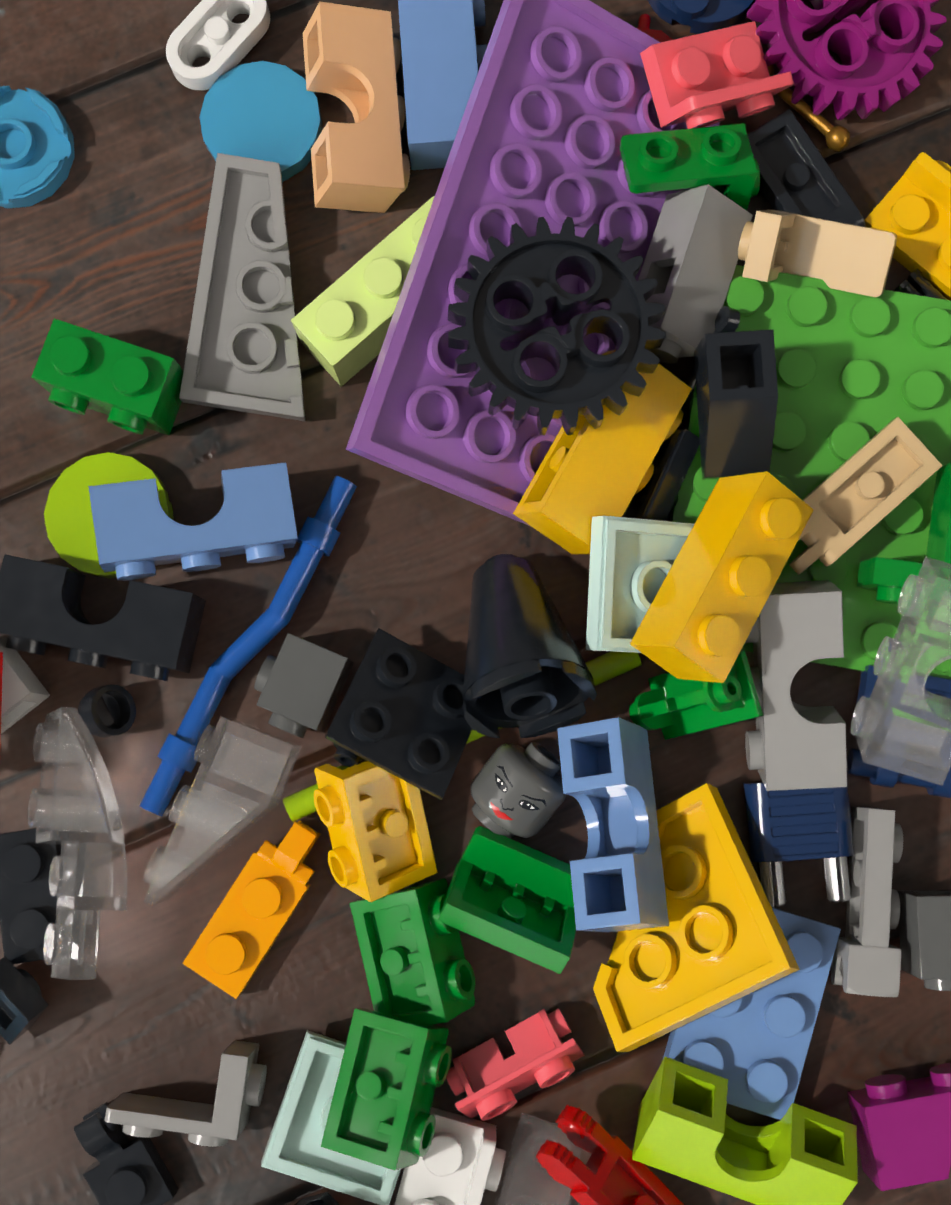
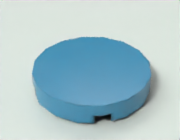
[199,61,323,182]
[0,86,75,209]

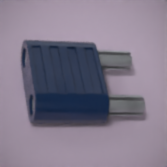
[744,782,855,907]

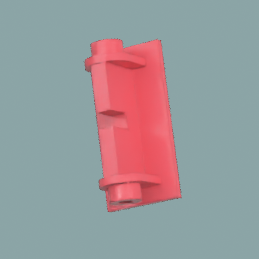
[446,1008,585,1121]

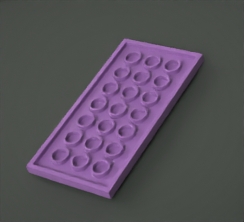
[346,0,720,526]

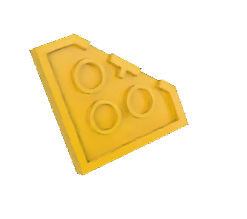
[593,783,800,1052]

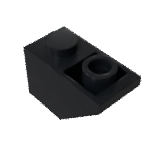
[694,329,778,480]

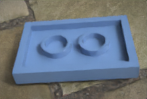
[662,907,841,1120]

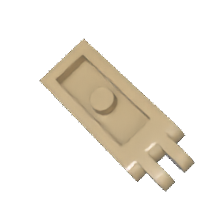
[789,417,943,575]

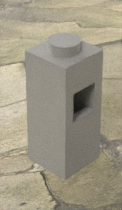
[638,184,753,364]

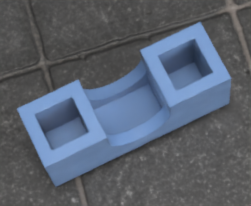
[88,462,298,580]
[557,717,669,932]

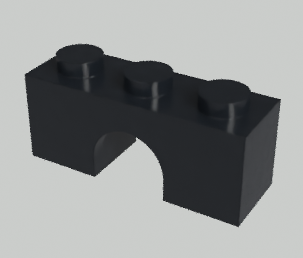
[0,554,206,682]

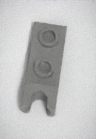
[831,806,903,997]

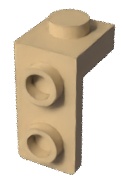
[738,210,897,297]

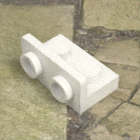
[394,1107,506,1205]

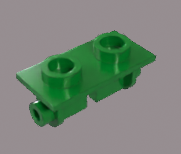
[629,650,763,740]

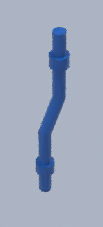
[139,476,357,816]

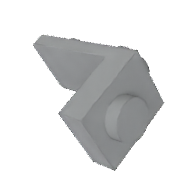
[105,1040,267,1147]

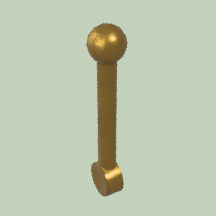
[767,65,850,151]

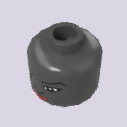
[471,741,566,839]

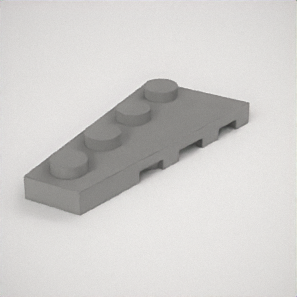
[179,153,306,421]

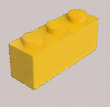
[513,349,692,554]
[630,471,814,683]

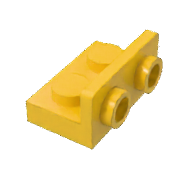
[865,152,951,301]
[314,760,437,902]

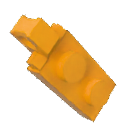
[182,820,321,999]

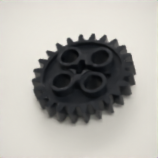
[448,217,666,436]

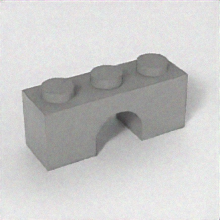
[745,580,847,791]

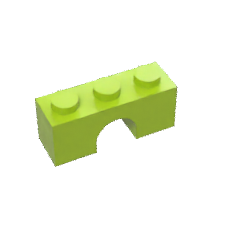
[632,1057,858,1205]

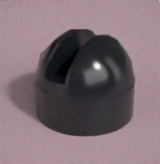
[77,684,136,738]

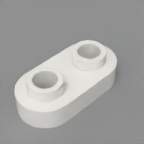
[166,0,270,90]

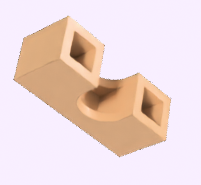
[303,1,410,213]

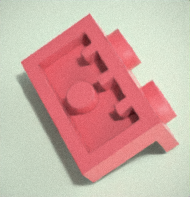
[640,21,794,129]

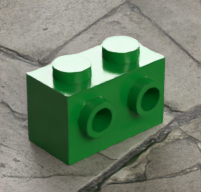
[31,318,183,435]

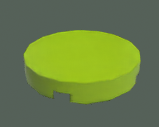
[44,452,174,579]

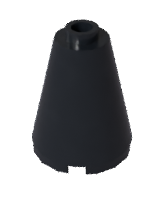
[462,554,597,738]

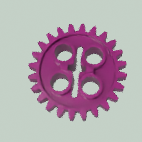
[747,0,946,120]

